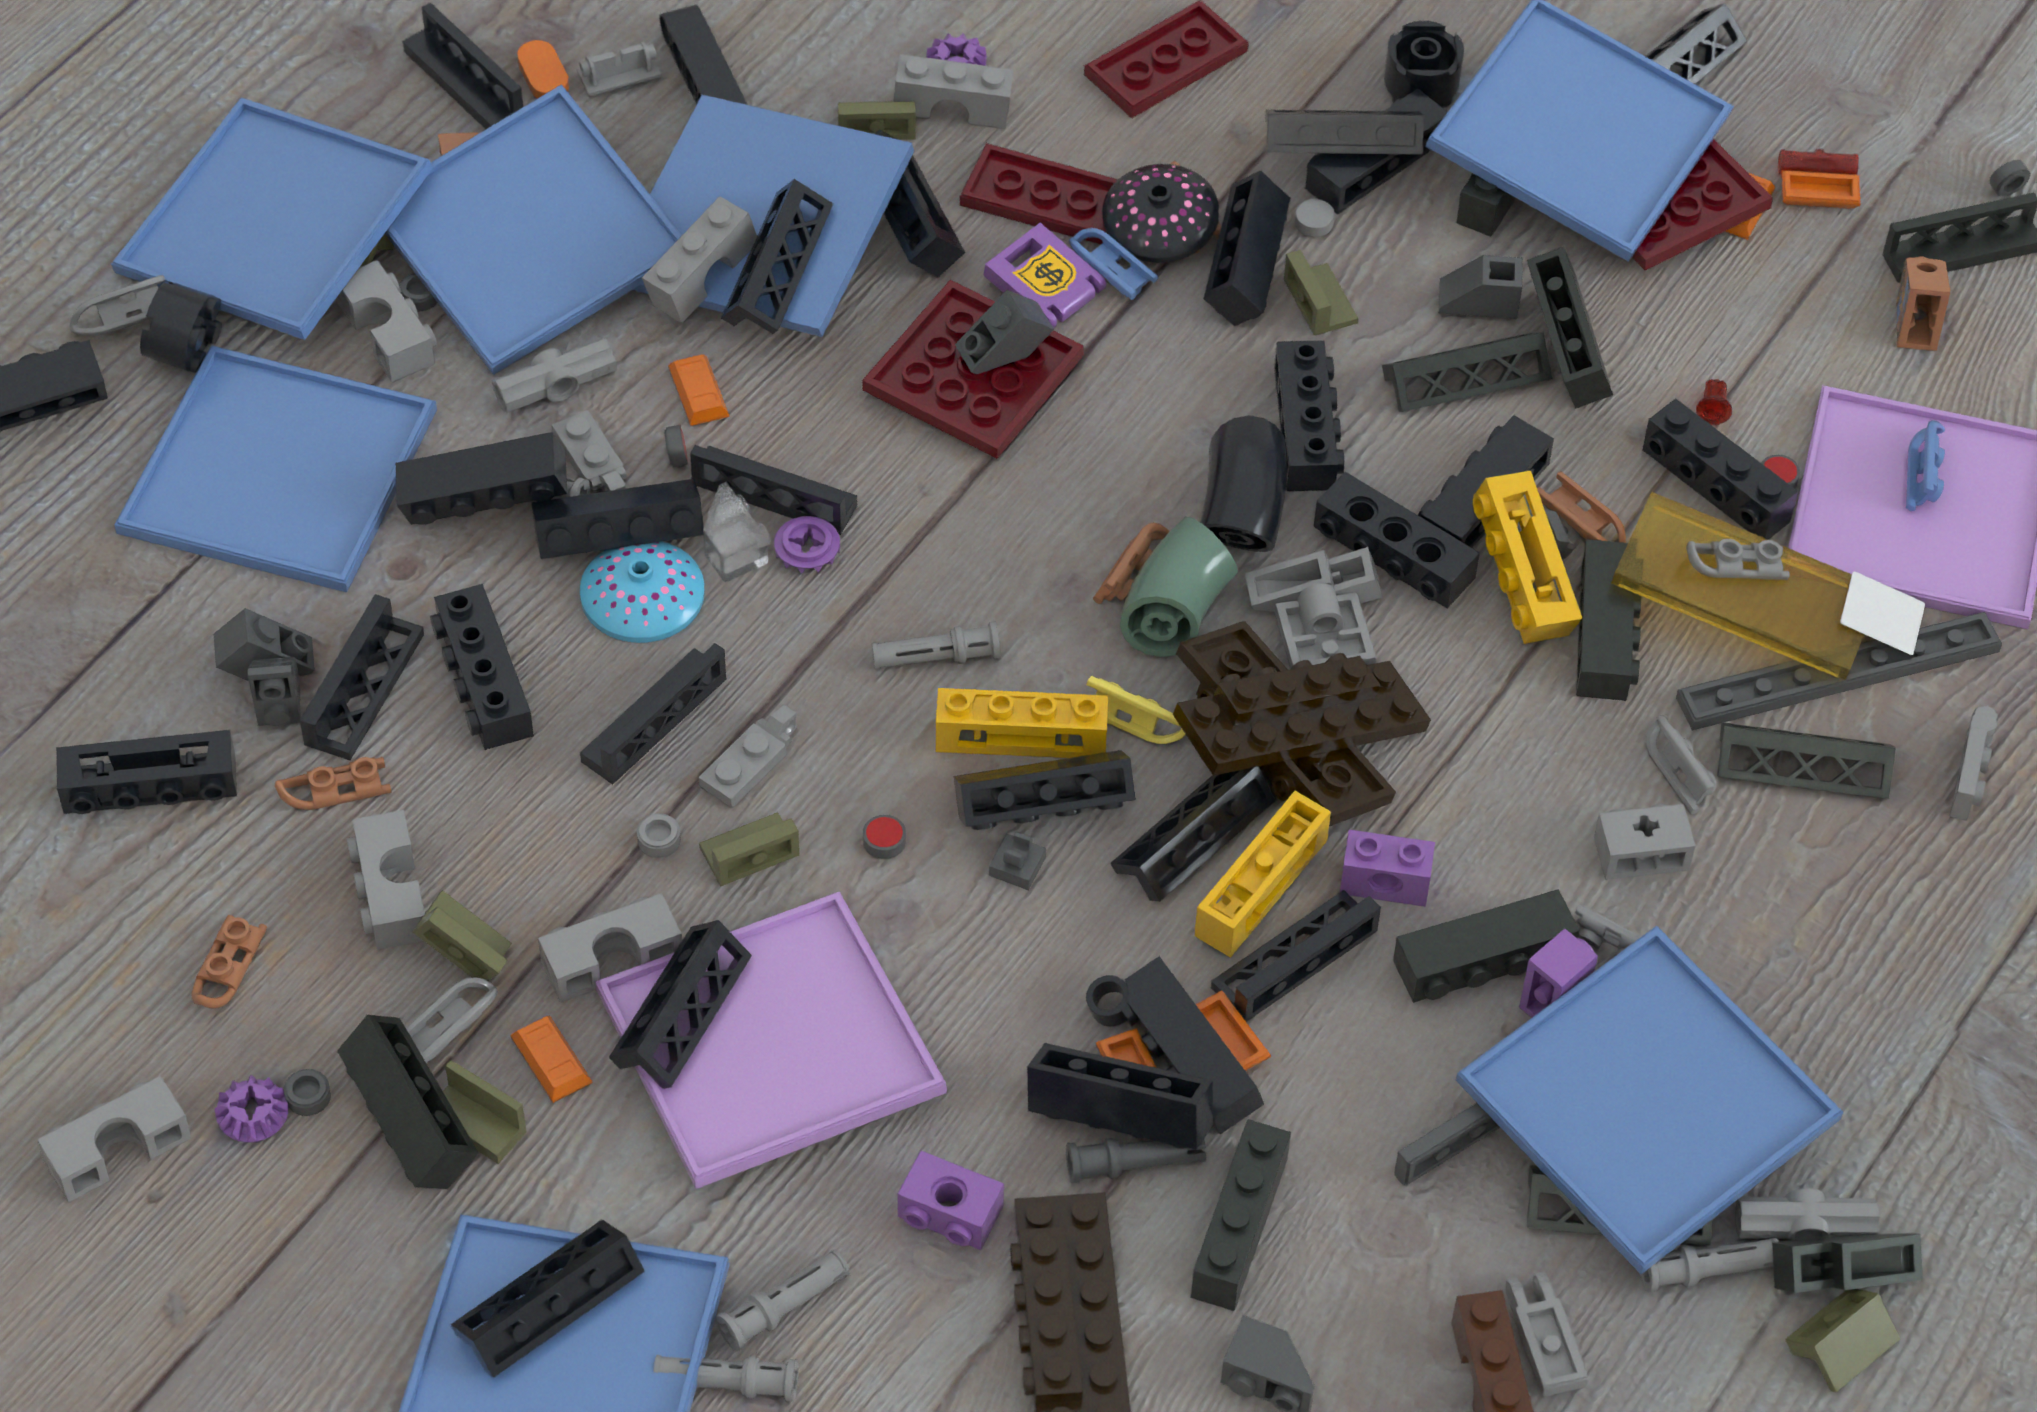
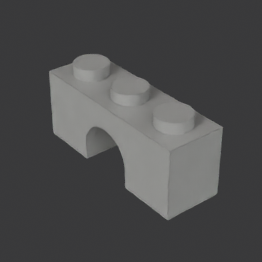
[893,54,1013,129]
[642,196,757,323]
[338,260,437,382]
[347,810,425,950]
[538,893,682,1003]
[37,1076,191,1203]

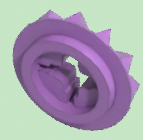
[926,33,987,66]
[774,516,840,574]
[215,1075,289,1142]

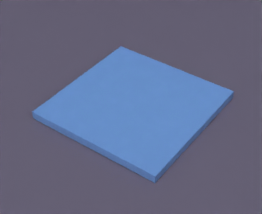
[1426,0,1734,262]
[385,84,682,375]
[633,95,914,337]
[111,97,433,340]
[114,345,437,592]
[1456,926,1844,1274]
[399,1214,730,1412]

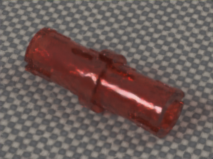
[1778,148,1859,175]

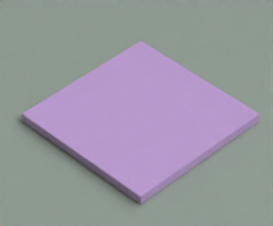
[1783,385,2037,629]
[595,891,947,1189]

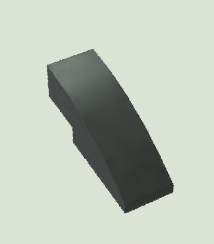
[1772,1233,1923,1293]

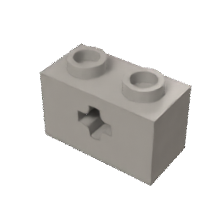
[1594,804,1695,880]

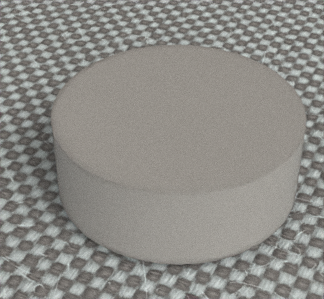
[1295,199,1335,237]
[637,814,681,858]

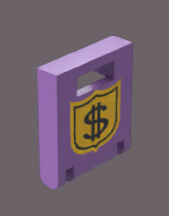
[983,223,1106,328]

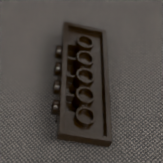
[1176,621,1396,827]
[1173,653,1431,776]
[1010,1192,1131,1412]

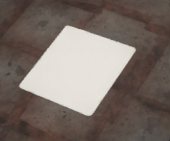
[1840,571,1925,655]

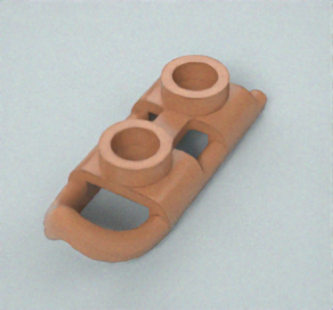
[1537,471,1626,543]
[1093,523,1170,604]
[275,757,392,810]
[191,915,267,1009]

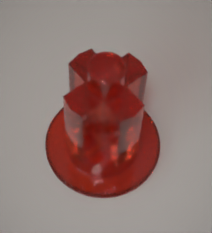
[1696,379,1732,425]

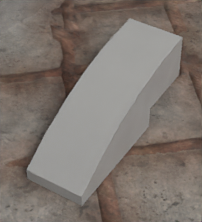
[1245,547,1383,612]

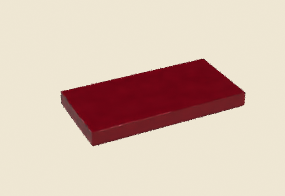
[1084,0,1249,118]
[960,143,1118,245]

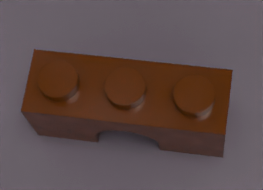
[1451,1290,1534,1412]

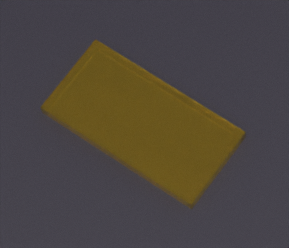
[1611,492,1864,681]

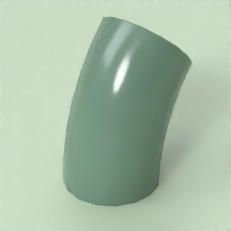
[1120,516,1238,657]

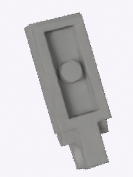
[551,410,627,492]
[698,705,797,808]

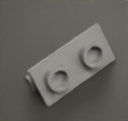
[577,42,661,96]

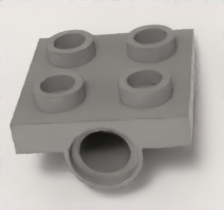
[1275,584,1376,669]

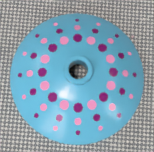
[580,541,705,643]

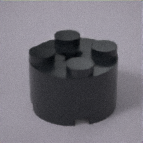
[1384,21,1464,108]
[140,281,222,373]

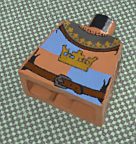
[1896,256,1950,351]

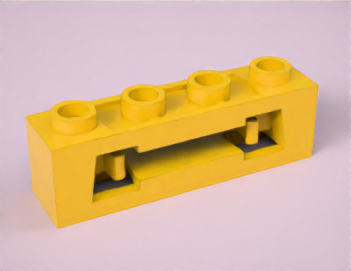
[1473,471,1583,644]
[936,688,1108,758]
[1194,791,1331,958]

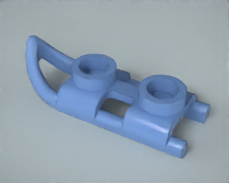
[1069,228,1158,300]
[1906,420,1945,511]

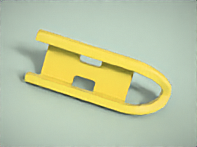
[1086,676,1186,744]

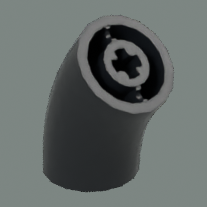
[1200,415,1287,552]

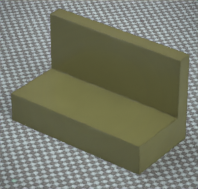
[838,101,916,140]
[1284,250,1358,336]
[699,812,800,886]
[413,890,512,981]
[443,1060,526,1164]
[1785,1289,1900,1392]

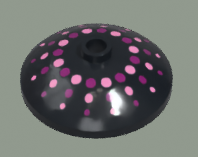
[1102,164,1219,263]

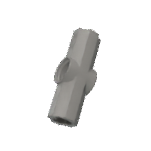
[492,338,617,413]
[1735,1188,1880,1241]

